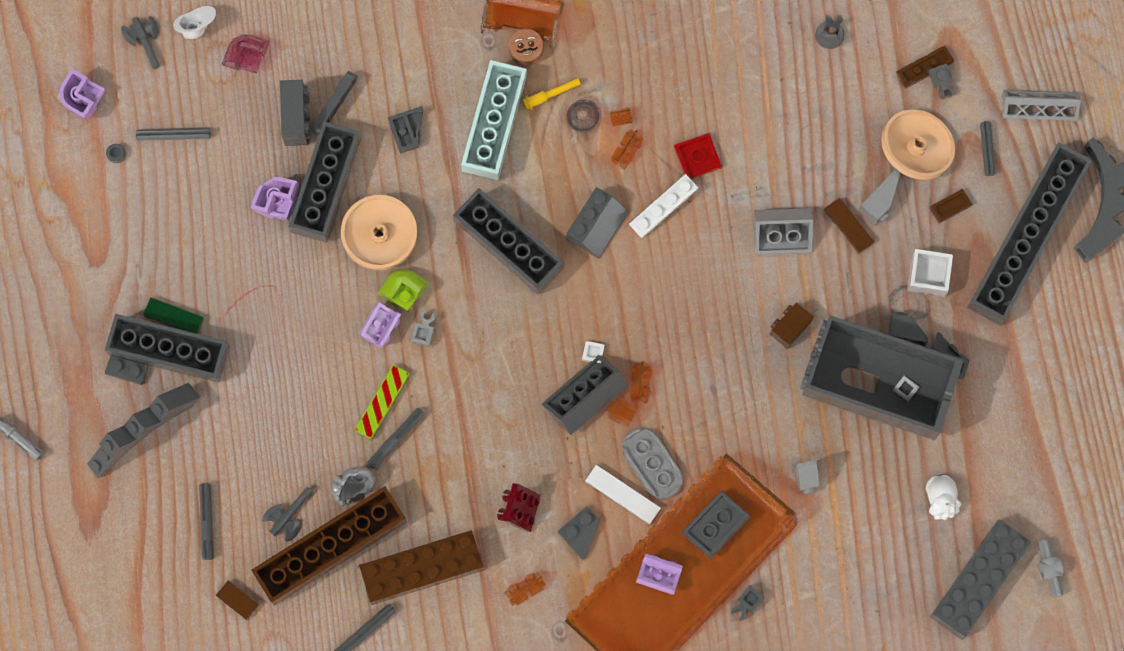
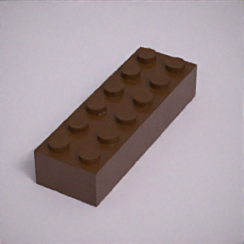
[359,530,484,605]

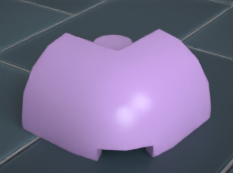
[59,68,106,120]
[250,177,300,221]

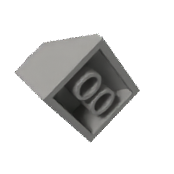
[753,208,813,254]

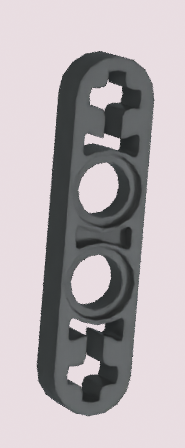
[311,71,358,136]

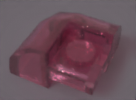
[222,34,270,74]

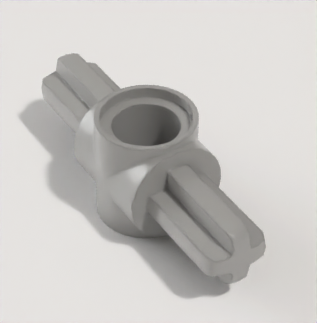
[1038,540,1064,597]

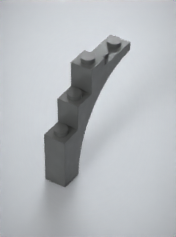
[1074,137,1124,263]
[87,382,200,478]

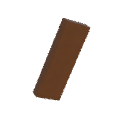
[896,45,954,89]
[824,197,874,254]

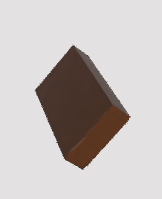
[930,189,972,224]
[216,580,259,620]

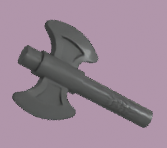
[121,16,160,69]
[262,487,313,542]

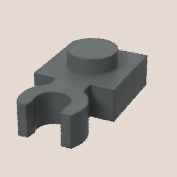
[928,64,955,99]
[731,585,765,621]

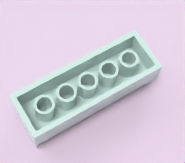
[461,60,527,180]

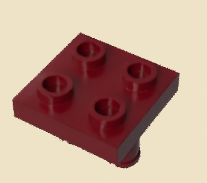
[497,483,541,532]

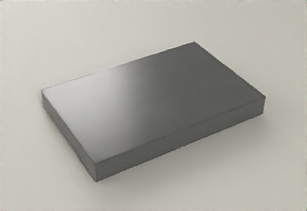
[682,490,751,560]

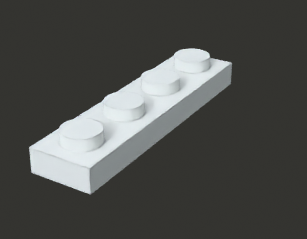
[629,174,698,239]

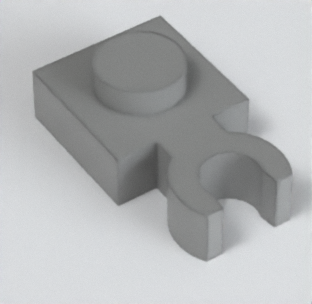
[410,311,435,347]

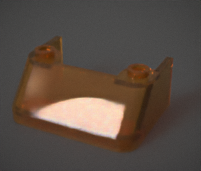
[480,0,564,48]

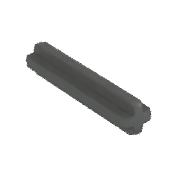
[980,121,996,176]

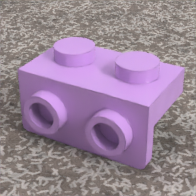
[358,302,401,347]
[636,554,683,595]

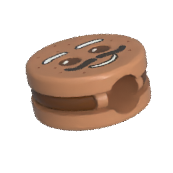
[509,29,543,66]

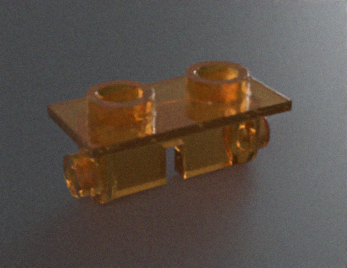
[611,130,643,170]
[629,361,652,403]
[504,572,546,606]

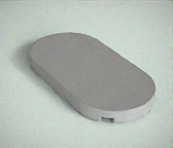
[622,429,683,499]

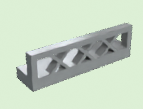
[1002,90,1081,121]

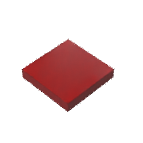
[674,133,722,179]

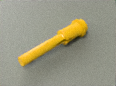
[522,78,581,110]

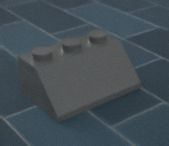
[566,187,628,259]

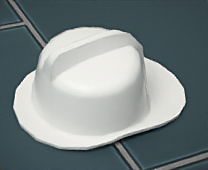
[173,6,216,39]

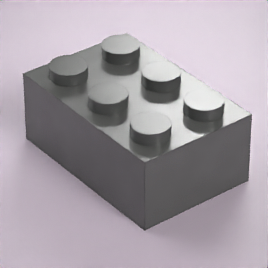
[280,79,311,146]

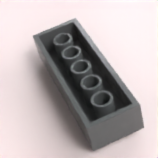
[289,121,361,243]
[453,188,564,295]
[105,314,230,383]
[930,519,1031,640]

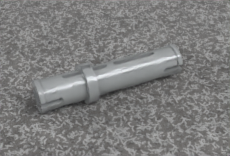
[0,415,44,461]

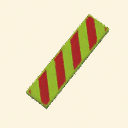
[354,364,410,440]

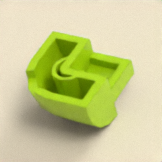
[377,269,430,312]

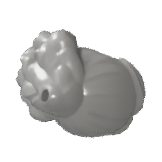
[331,467,376,506]

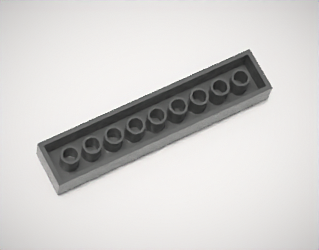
[967,142,1092,326]

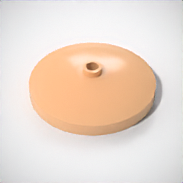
[881,109,955,180]
[341,195,417,270]

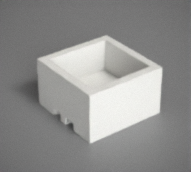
[907,249,953,297]

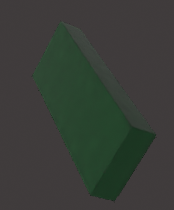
[143,297,204,334]

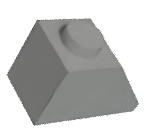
[793,460,819,495]

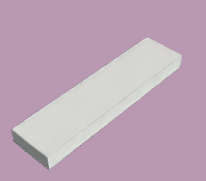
[585,465,661,525]

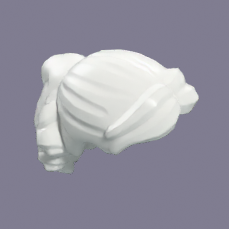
[926,475,962,520]

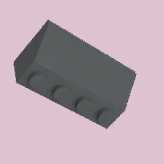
[542,355,628,435]

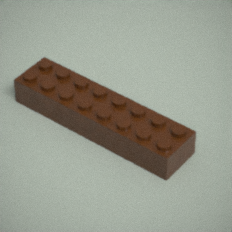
[251,486,407,606]

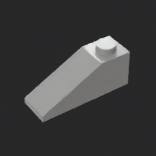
[859,169,901,225]

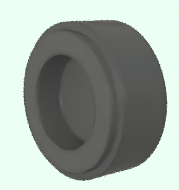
[106,144,126,164]

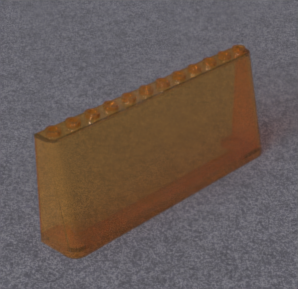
[565,453,798,651]

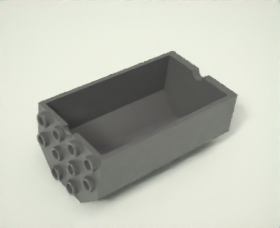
[800,315,964,440]

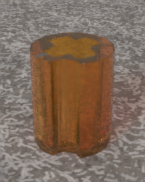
[610,107,632,127]

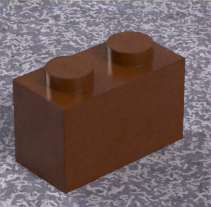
[770,302,814,349]

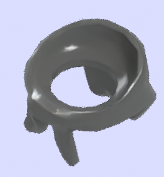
[815,15,844,49]

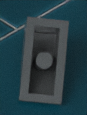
[888,312,928,346]

